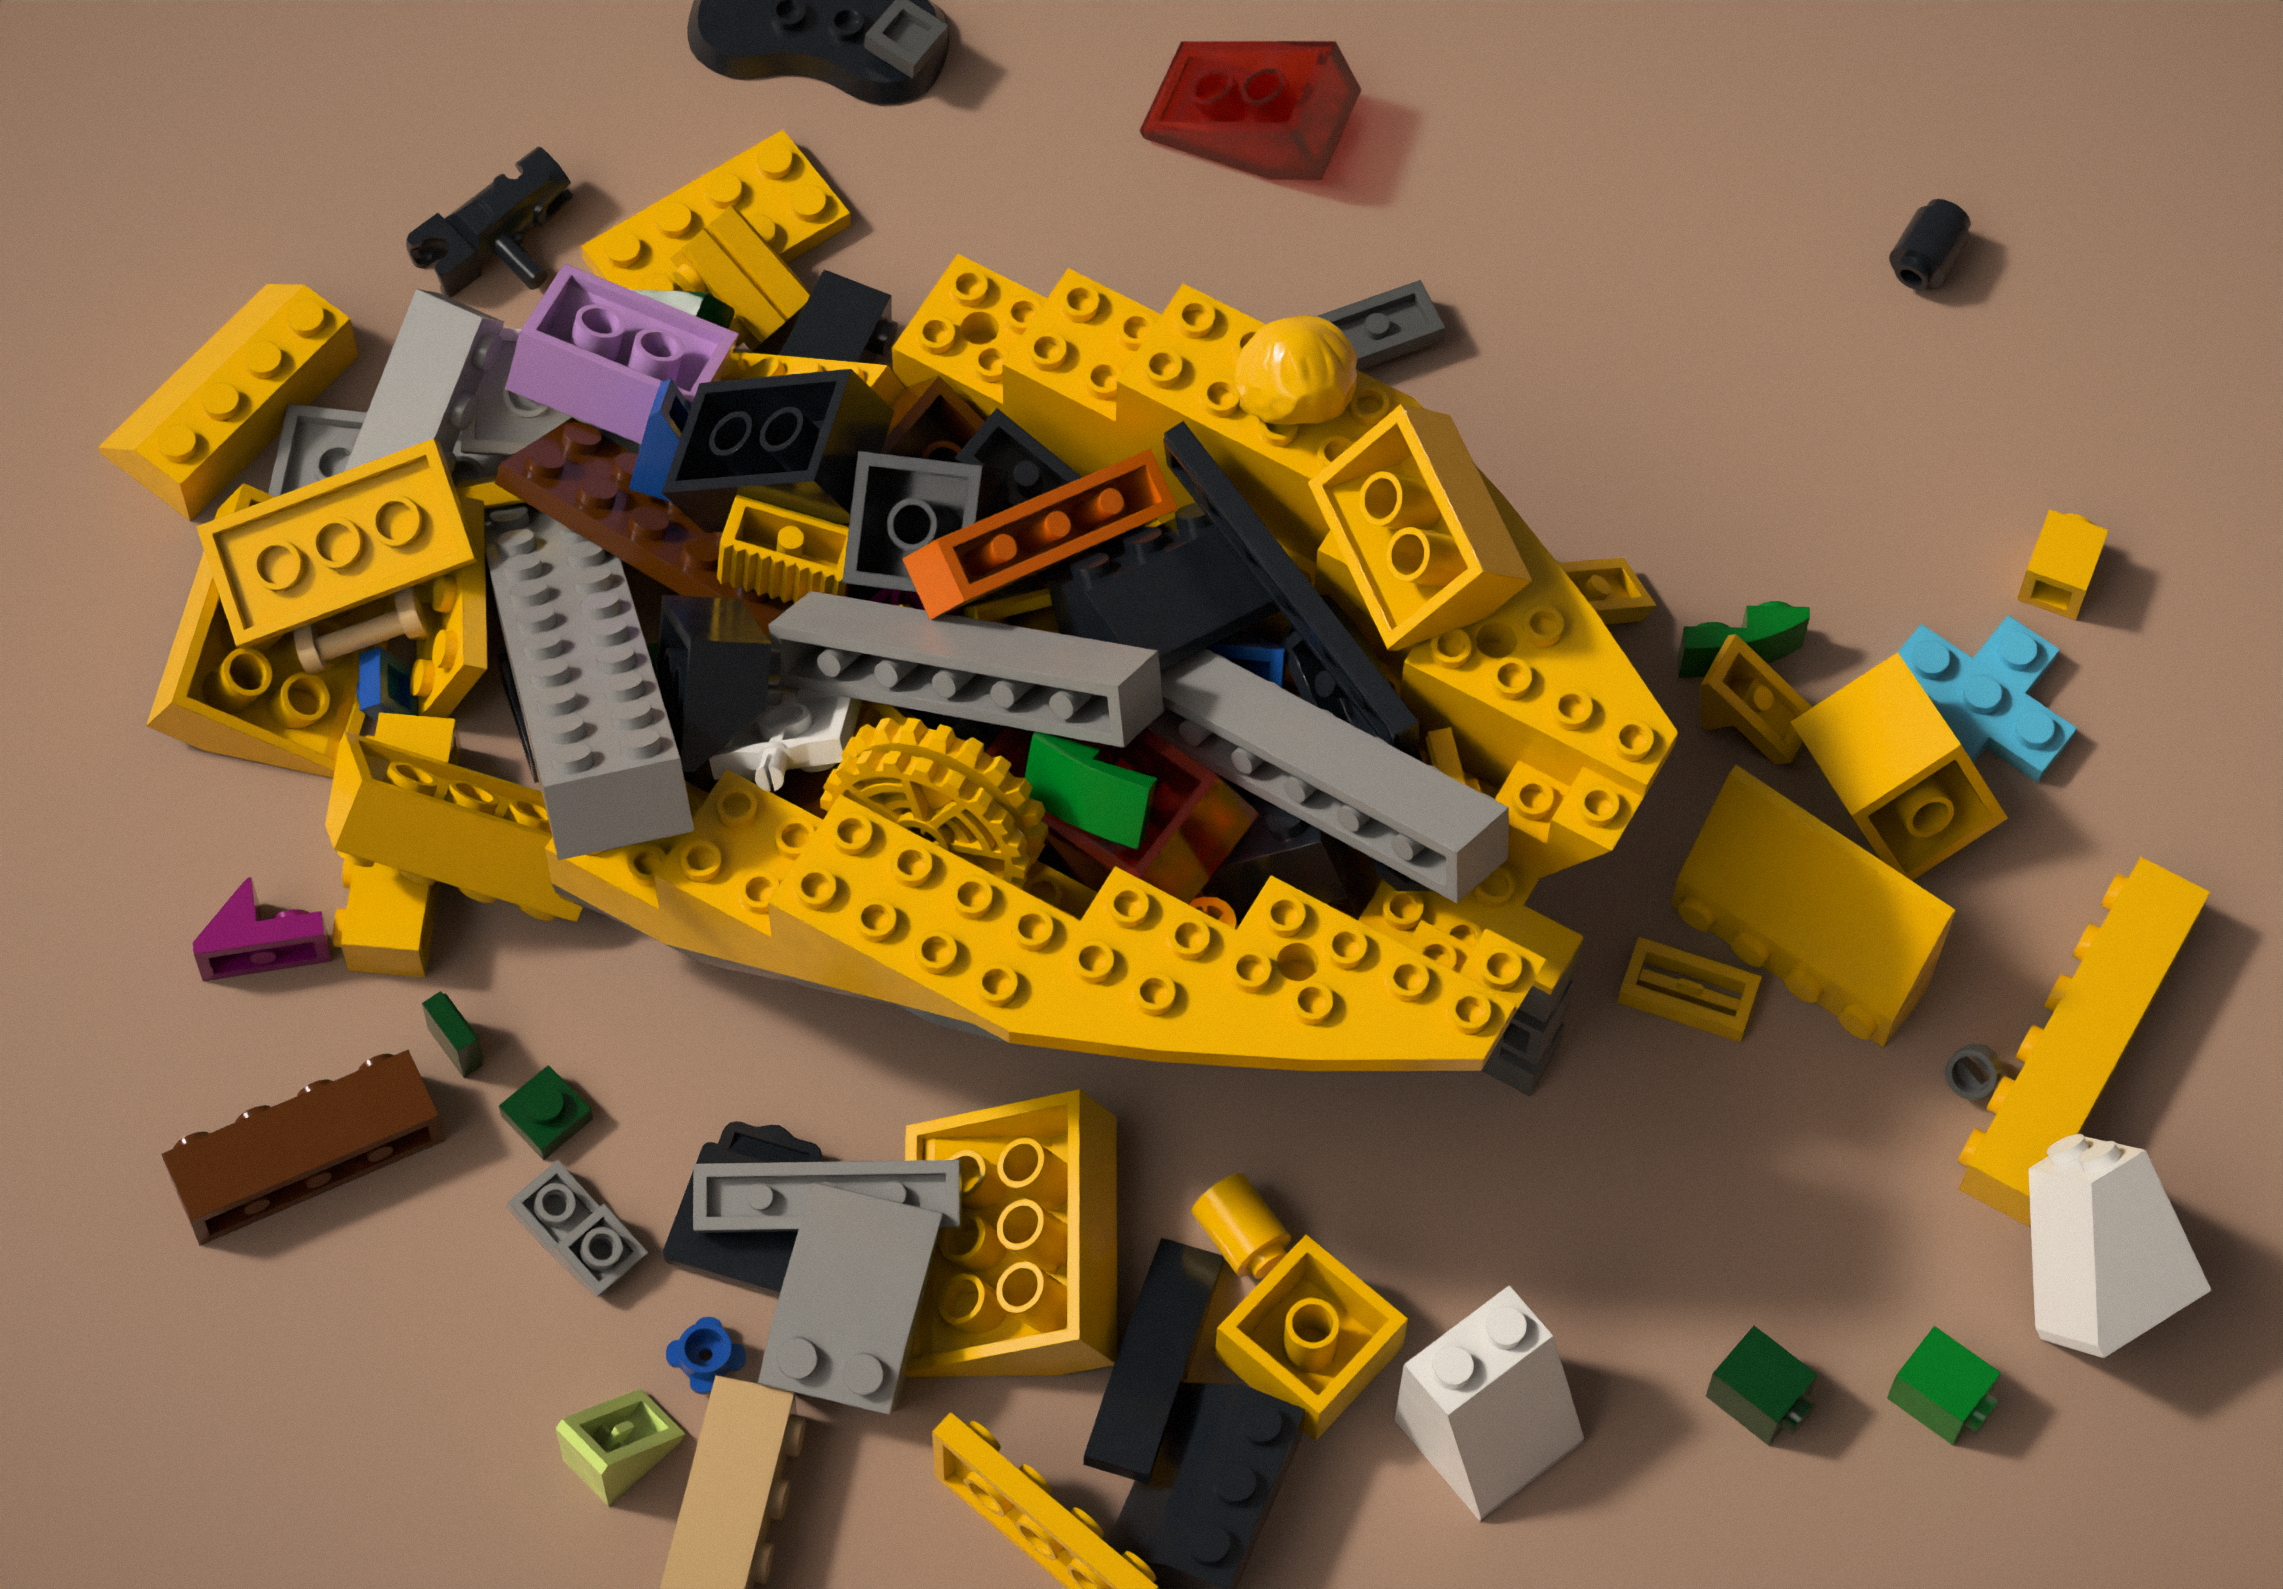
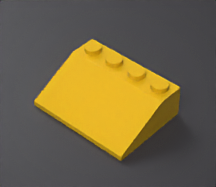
[146,483,397,778]
[1671,765,1956,1048]
[905,1089,1117,1377]

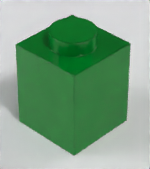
[1887,1326,2001,1445]

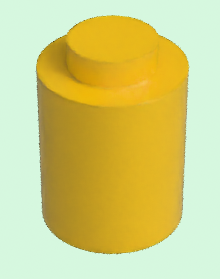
[1191,1173,1291,1278]

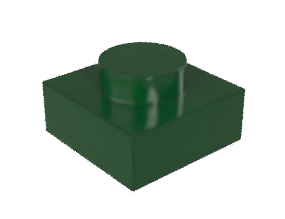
[499,1065,593,1160]

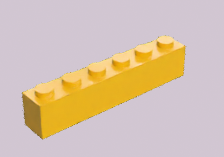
[1957,856,2210,1227]

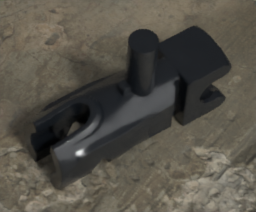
[406,146,574,297]

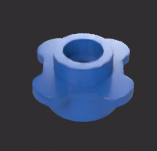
[666,1317,746,1395]

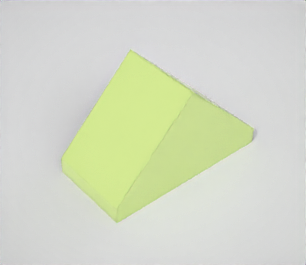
[556,1388,685,1507]

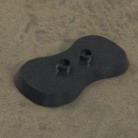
[687,0,949,104]

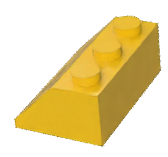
[1308,404,1532,651]

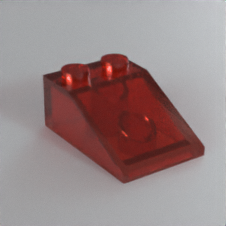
[1139,41,1362,180]

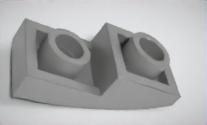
[506,1160,648,1298]

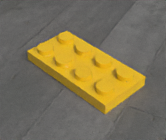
[581,129,851,291]
[196,438,480,649]
[932,1412,1158,1589]

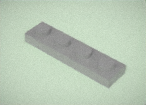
[693,1160,962,1233]

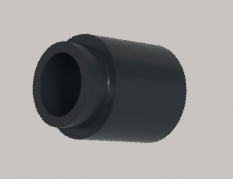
[1889,199,1971,290]

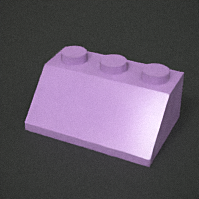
[506,263,739,444]

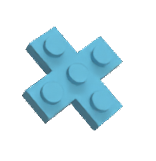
[1898,615,2077,783]

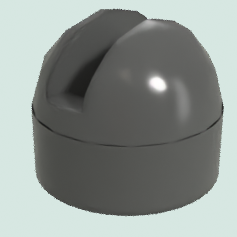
[1945,1043,2001,1100]

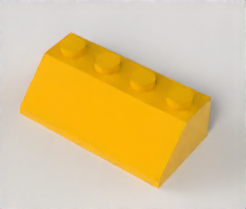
[98,284,359,522]
[325,731,583,922]

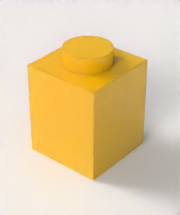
[2017,509,2109,620]

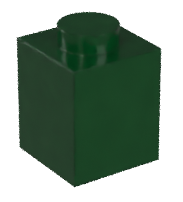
[1706,1325,1818,1446]

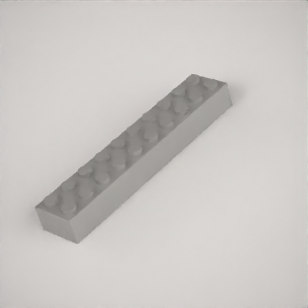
[484,505,694,860]

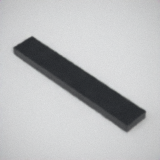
[1163,421,1419,755]

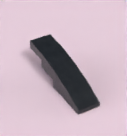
[1083,1238,1225,1484]

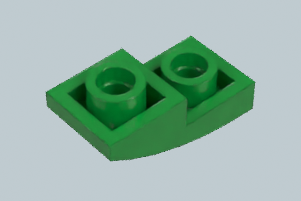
[1678,601,1810,678]
[1025,732,1157,849]

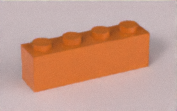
[902,448,1178,620]

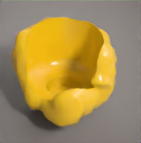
[1233,314,1357,425]

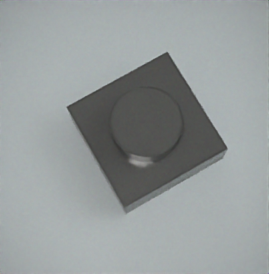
[864,0,949,79]

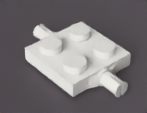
[709,685,862,791]

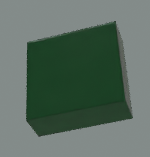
[422,991,483,1078]

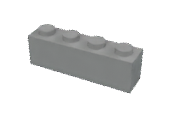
[344,289,504,475]

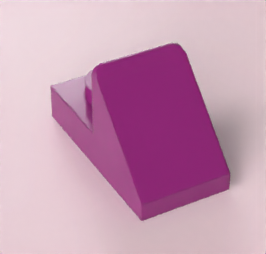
[192,877,332,981]

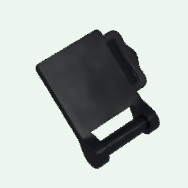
[663,1121,822,1296]

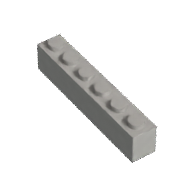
[768,591,1164,748]
[1141,648,1509,903]

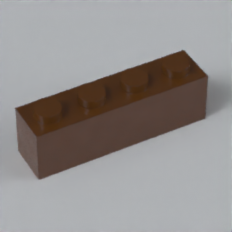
[161,1049,445,1246]

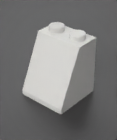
[2028,1134,2212,1358]
[1394,1285,1584,1521]

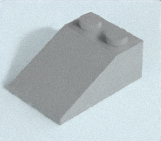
[758,1182,944,1415]

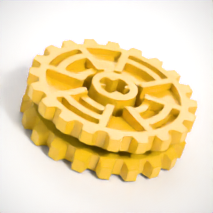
[820,718,1048,889]

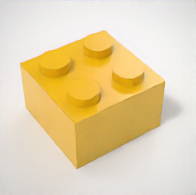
[1215,1234,1408,1441]

